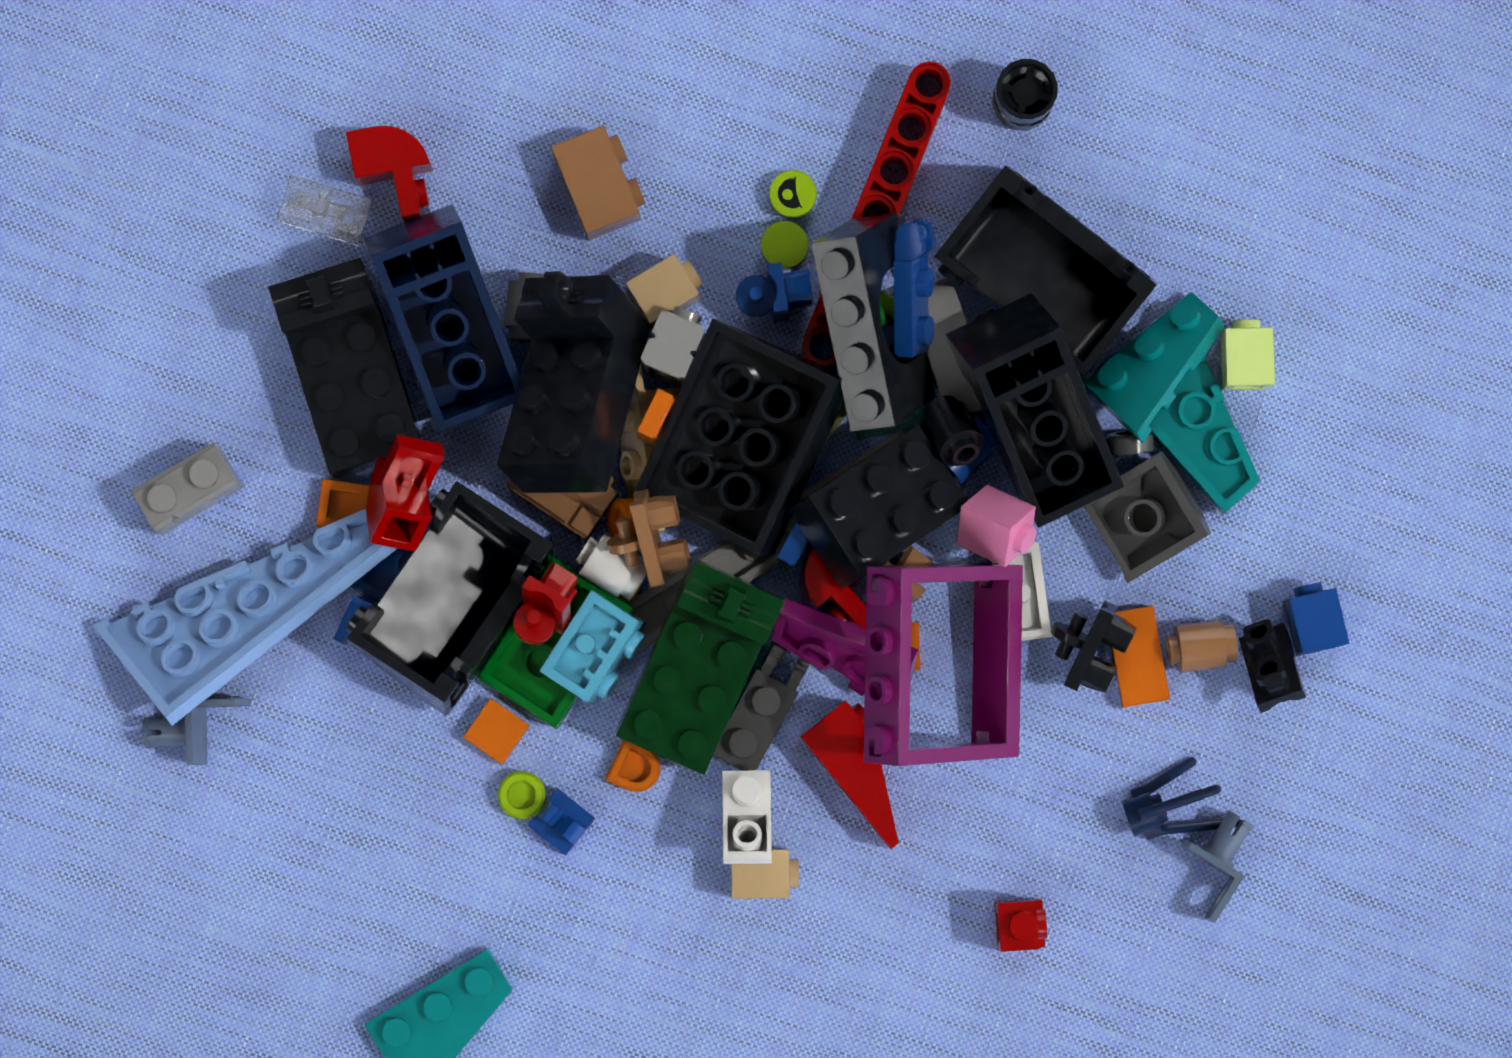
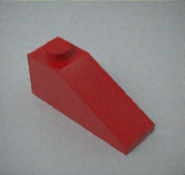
[800,700,899,849]

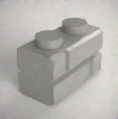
[640,306,705,387]
[131,442,244,535]

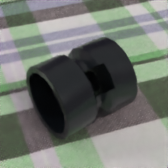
[992,59,1058,131]

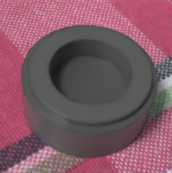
[1105,431,1154,455]

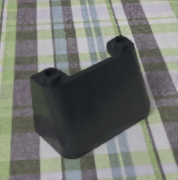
[934,165,1158,376]
[345,481,553,716]

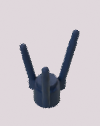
[1121,757,1241,840]

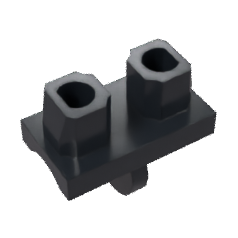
[1050,600,1136,693]
[1239,619,1306,713]

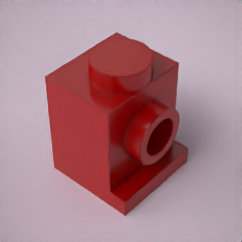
[994,899,1047,952]

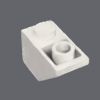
[722,770,772,864]

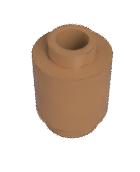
[1166,620,1238,673]

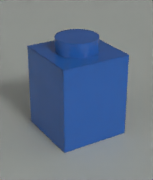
[1283,582,1350,657]

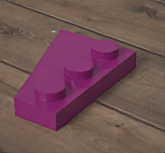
[772,598,918,696]

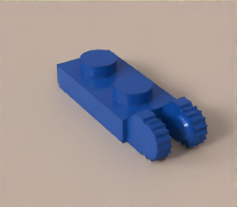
[893,218,936,358]

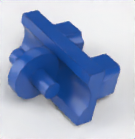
[736,263,813,323]

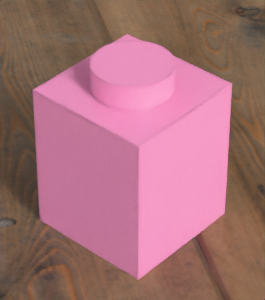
[956,484,1036,567]

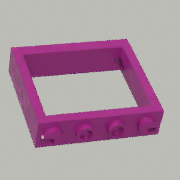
[863,563,1023,766]

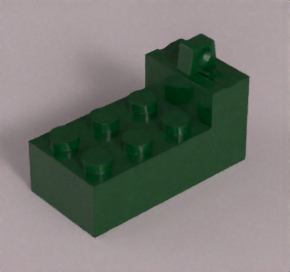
[615,557,785,775]

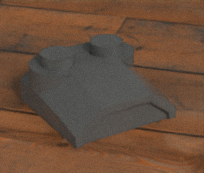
[1083,452,1211,583]

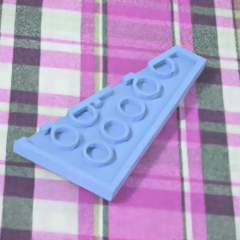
[92,509,398,726]

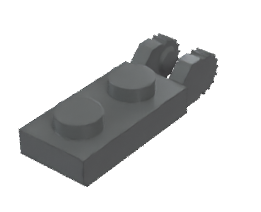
[714,643,810,771]

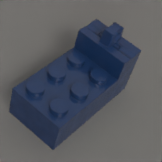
[364,204,521,432]

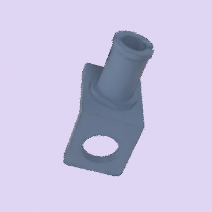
[142,698,251,765]
[1181,810,1254,923]

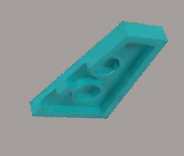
[1083,292,1224,444]
[1149,355,1261,515]
[364,948,513,1058]

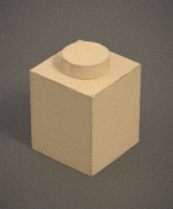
[626,253,703,329]
[731,849,799,899]

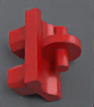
[514,562,578,645]

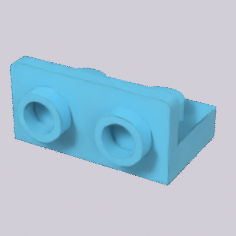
[540,590,646,703]

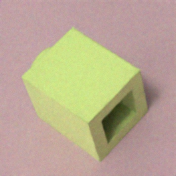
[1220,320,1275,391]

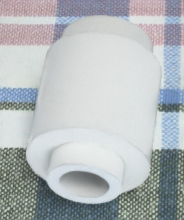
[576,534,647,601]

